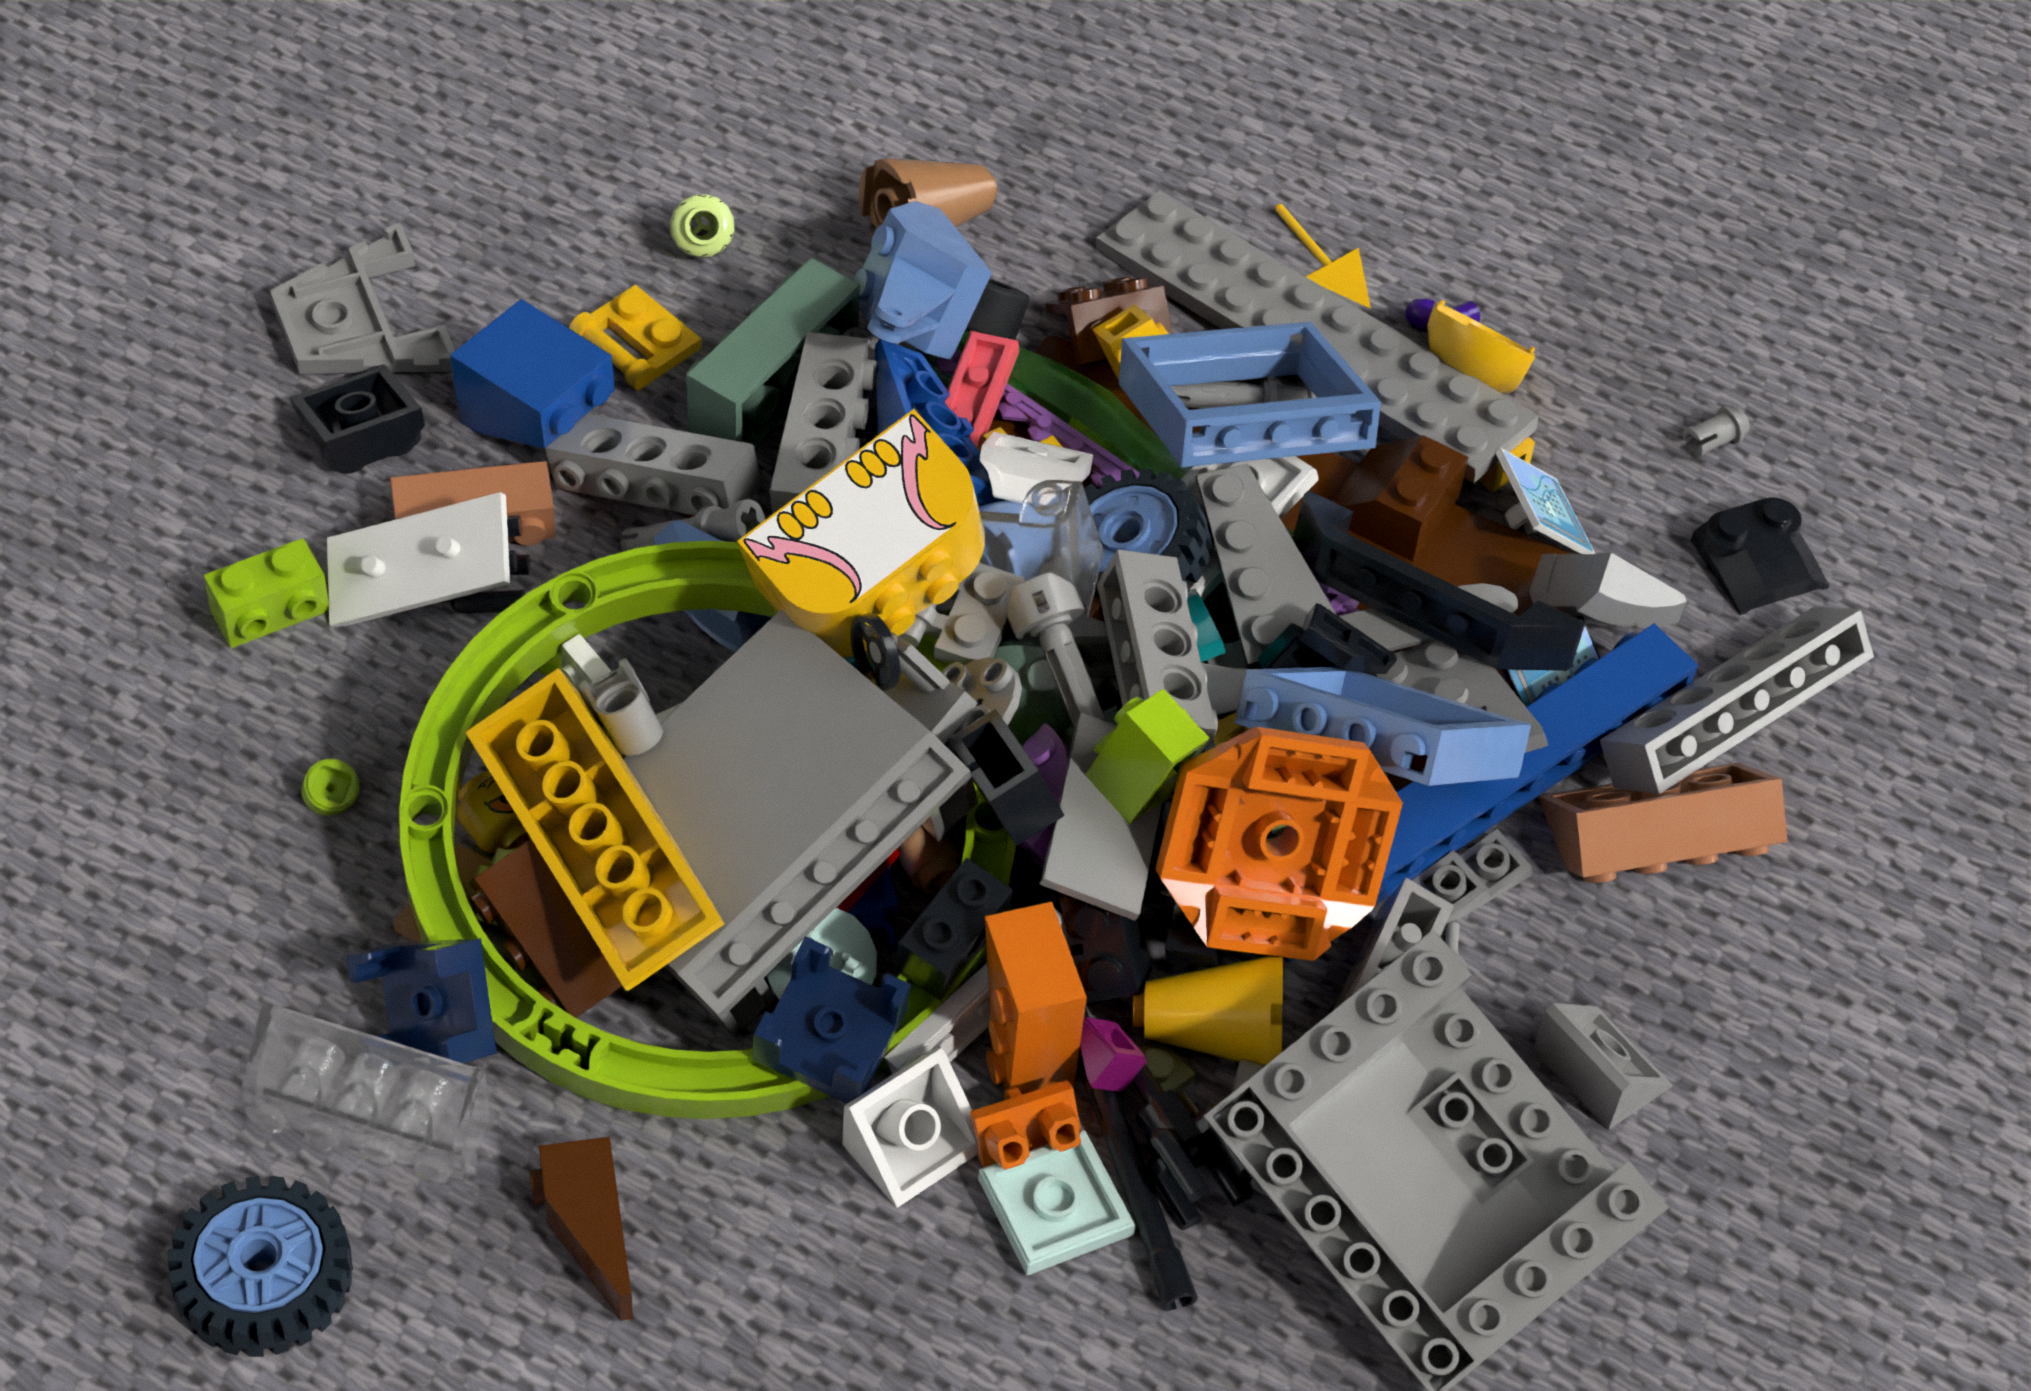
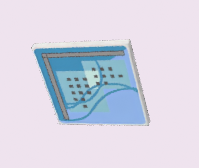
[1496,448,1595,554]

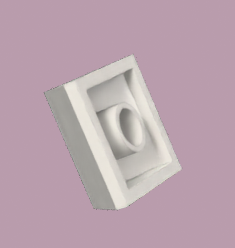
[842,1046,978,1208]

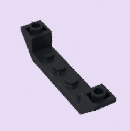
[1293,490,1585,671]

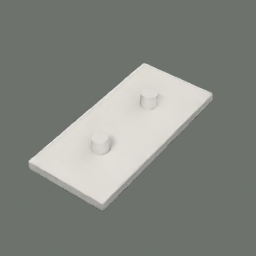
[327,492,510,627]

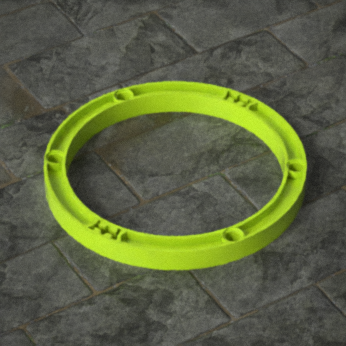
[399,541,1016,1119]

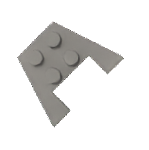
[270,223,455,374]
[1366,640,1548,778]

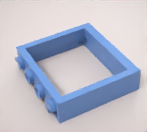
[1119,322,1381,467]
[1235,667,1532,786]

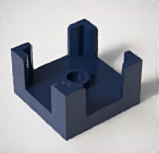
[752,936,911,1104]
[346,938,497,1070]

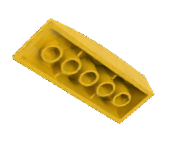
[465,668,725,991]

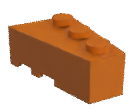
[985,902,1087,1095]

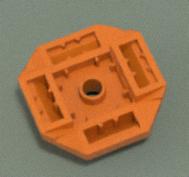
[1155,726,1403,961]

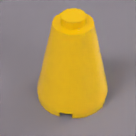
[1133,955,1283,1065]

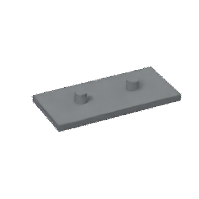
[1040,712,1162,921]

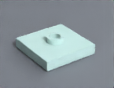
[978,1130,1135,1276]

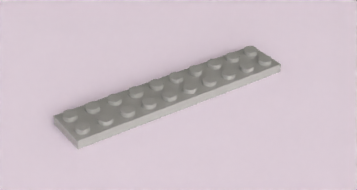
[1096,190,1539,483]

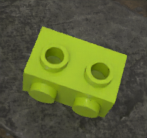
[203,538,329,648]
[1085,688,1209,824]

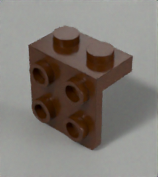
[1045,276,1173,364]

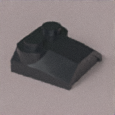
[290,364,425,474]
[1691,497,1829,615]

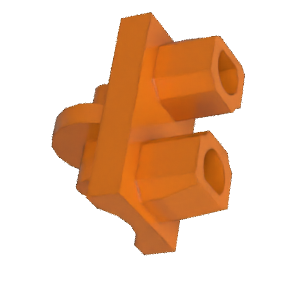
[970,1080,1081,1170]

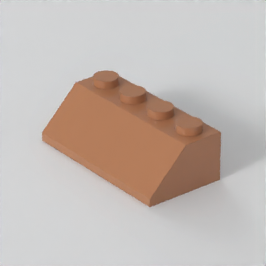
[1538,762,1788,883]

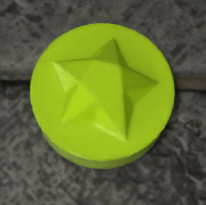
[301,759,359,816]

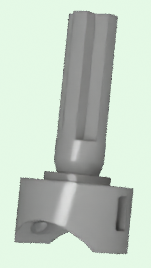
[1006,572,1106,729]

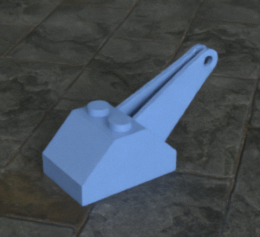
[853,201,992,360]

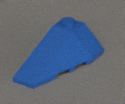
[875,339,1004,507]

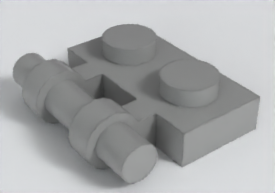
[899,562,1025,665]

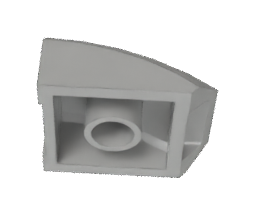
[1529,552,1687,628]

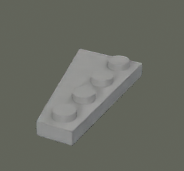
[1196,464,1337,669]

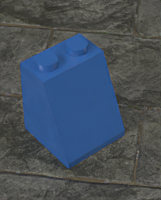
[450,299,615,448]

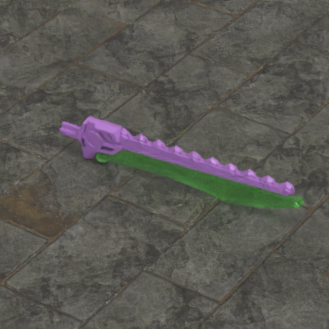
[936,331,1360,616]

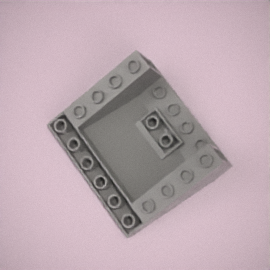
[623,609,978,1038]
[1204,929,1669,1391]

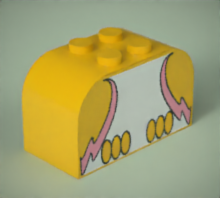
[737,409,985,658]

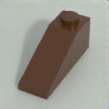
[529,1136,633,1321]

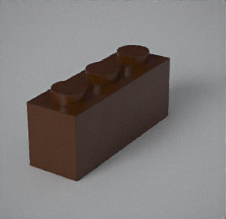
[468,839,622,1018]

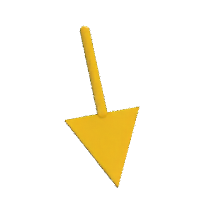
[1275,204,1371,309]

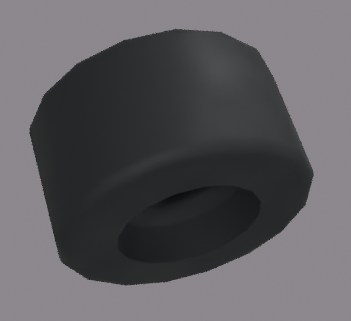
[966,278,1030,340]

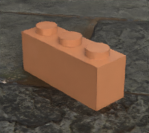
[390,461,556,546]

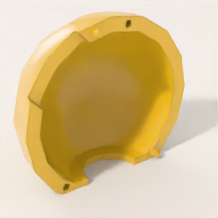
[1427,300,1535,394]

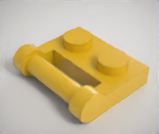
[569,285,702,391]

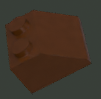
[1332,435,1469,562]

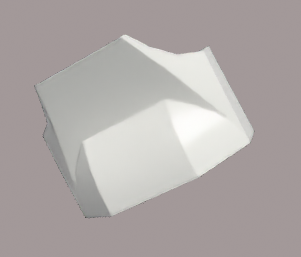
[979,432,1093,509]

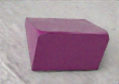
[1080,1017,1147,1092]

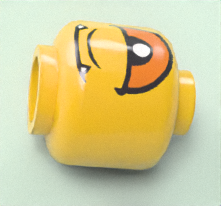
[457,771,531,853]

